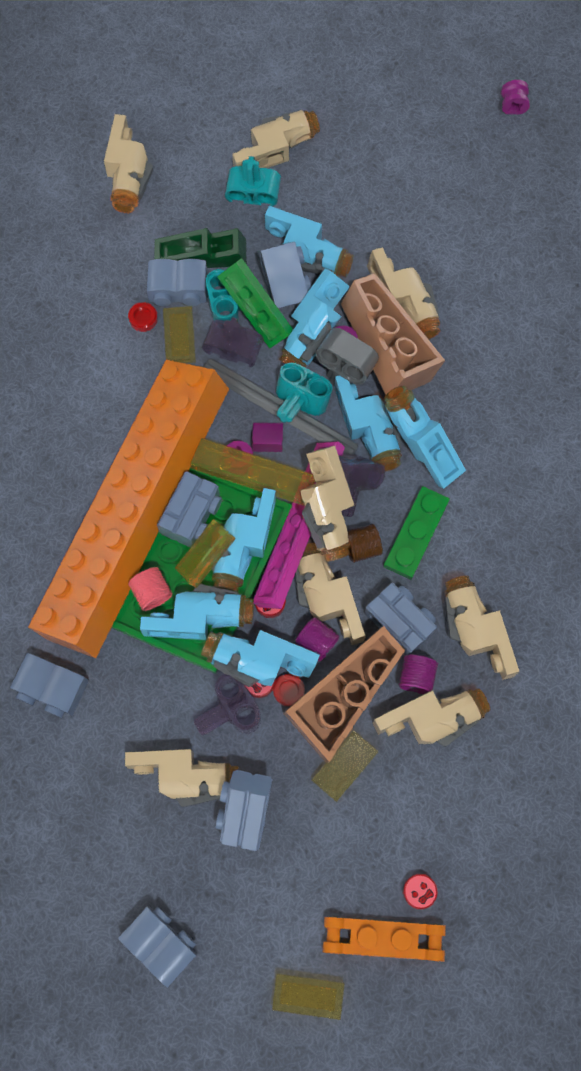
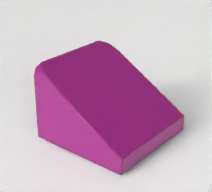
[252,423,283,452]

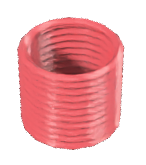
[128,567,172,611]

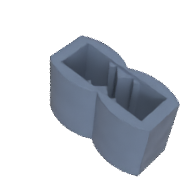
[147,259,208,306]
[10,653,89,718]
[118,906,197,988]

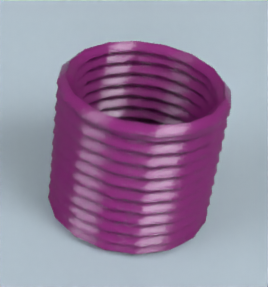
[295,617,339,662]
[398,655,438,694]

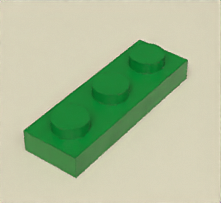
[217,258,293,348]
[384,486,450,580]

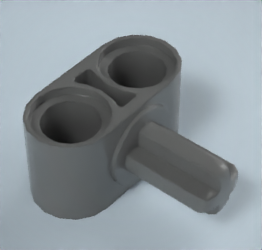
[316,328,379,385]

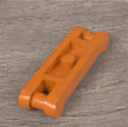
[322,917,446,961]

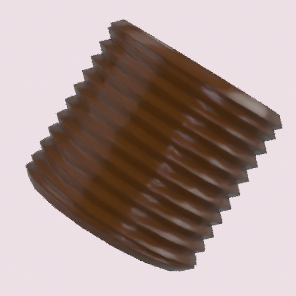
[345,524,383,563]

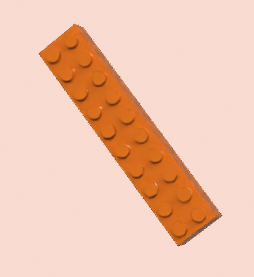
[28,360,229,658]

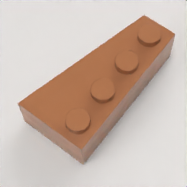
[283,626,405,763]

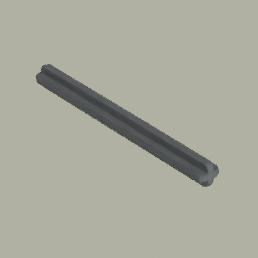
[204,359,358,458]

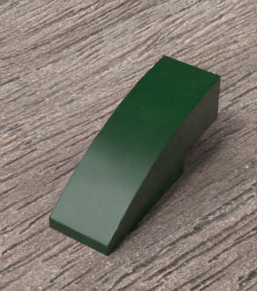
[154,228,247,268]

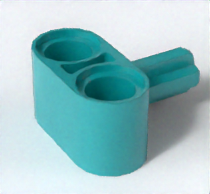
[225,156,281,206]
[206,269,263,330]
[276,363,333,423]

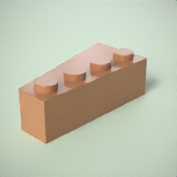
[341,273,445,400]

